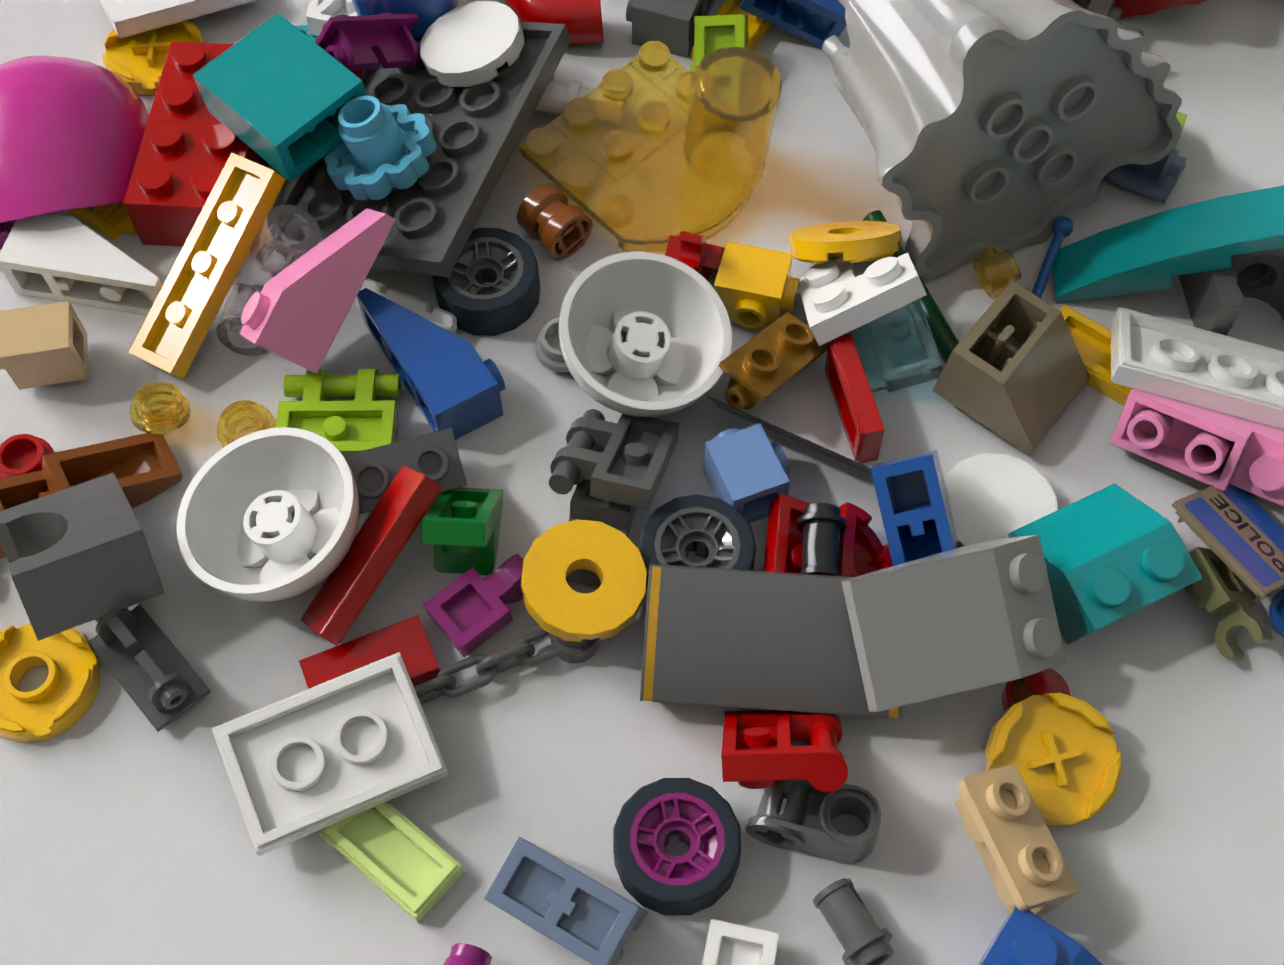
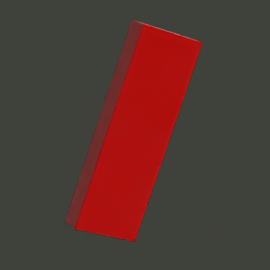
[300,465,442,646]

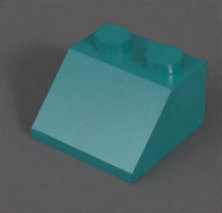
[1008,483,1203,645]

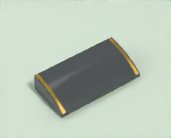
[640,564,902,719]

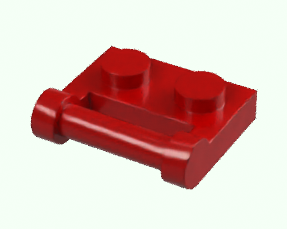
[721,710,848,792]

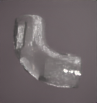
[216,205,321,356]

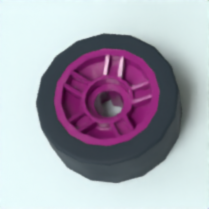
[613,778,741,916]

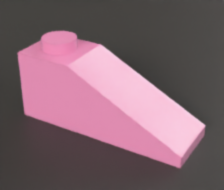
[240,208,396,374]

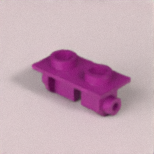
[315,13,421,71]

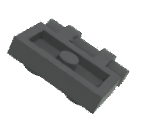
[549,409,680,510]

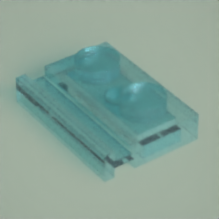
[846,299,943,393]

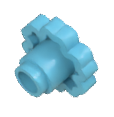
[324,95,437,200]

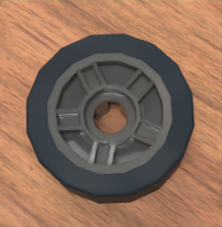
[432,228,540,336]
[638,494,756,589]

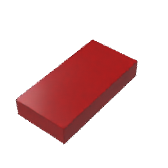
[824,333,885,463]
[299,615,440,689]

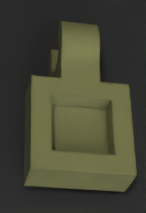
[1185,547,1273,660]

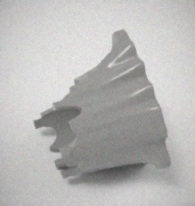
[822,0,1182,279]

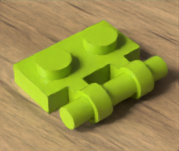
[275,369,402,456]

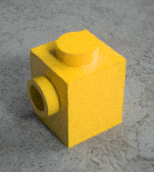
[714,241,800,329]

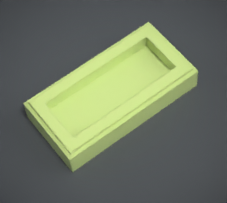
[319,801,464,924]

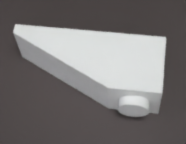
[0,212,163,315]

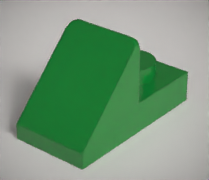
[422,487,503,575]

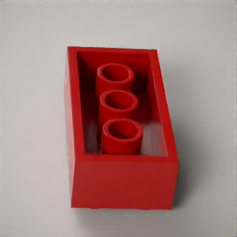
[123,41,269,247]

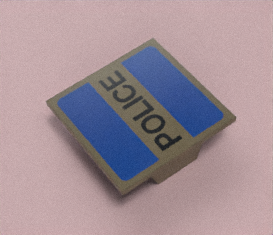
[1172,484,1284,603]

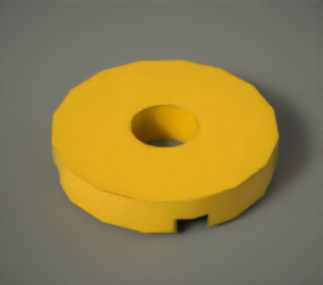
[790,221,901,264]
[521,519,647,643]
[0,624,100,743]

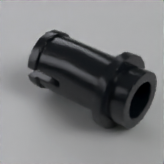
[797,503,847,576]

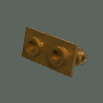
[719,312,829,410]

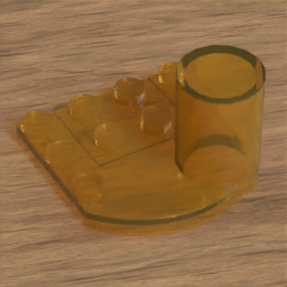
[519,41,782,252]

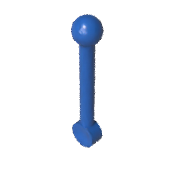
[1031,216,1074,299]

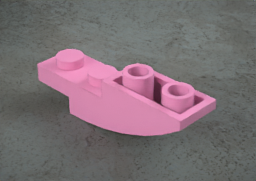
[1110,389,1284,507]

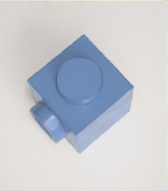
[704,423,790,523]

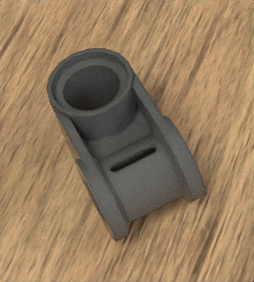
[745,779,881,864]

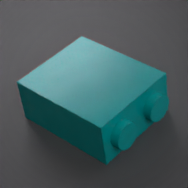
[192,13,367,182]

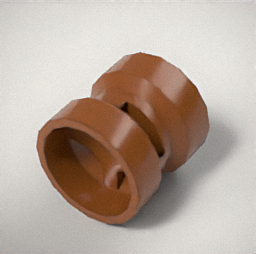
[517,183,593,259]

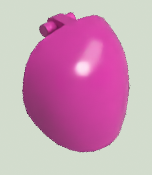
[0,56,149,223]

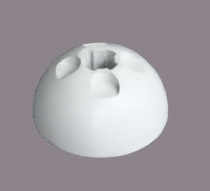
[559,251,732,417]
[176,427,359,602]

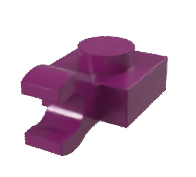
[423,553,524,658]

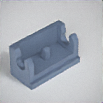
[484,836,648,965]

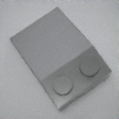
[841,535,1066,712]

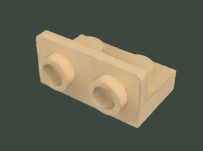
[955,764,1080,918]

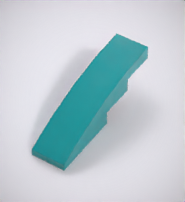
[1054,185,1284,303]

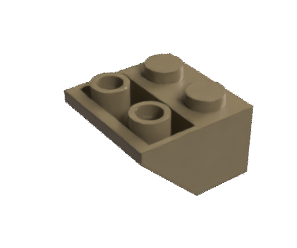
[932,280,1089,456]

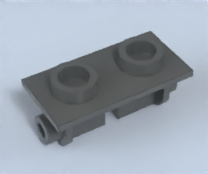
[343,427,467,514]
[88,604,211,732]

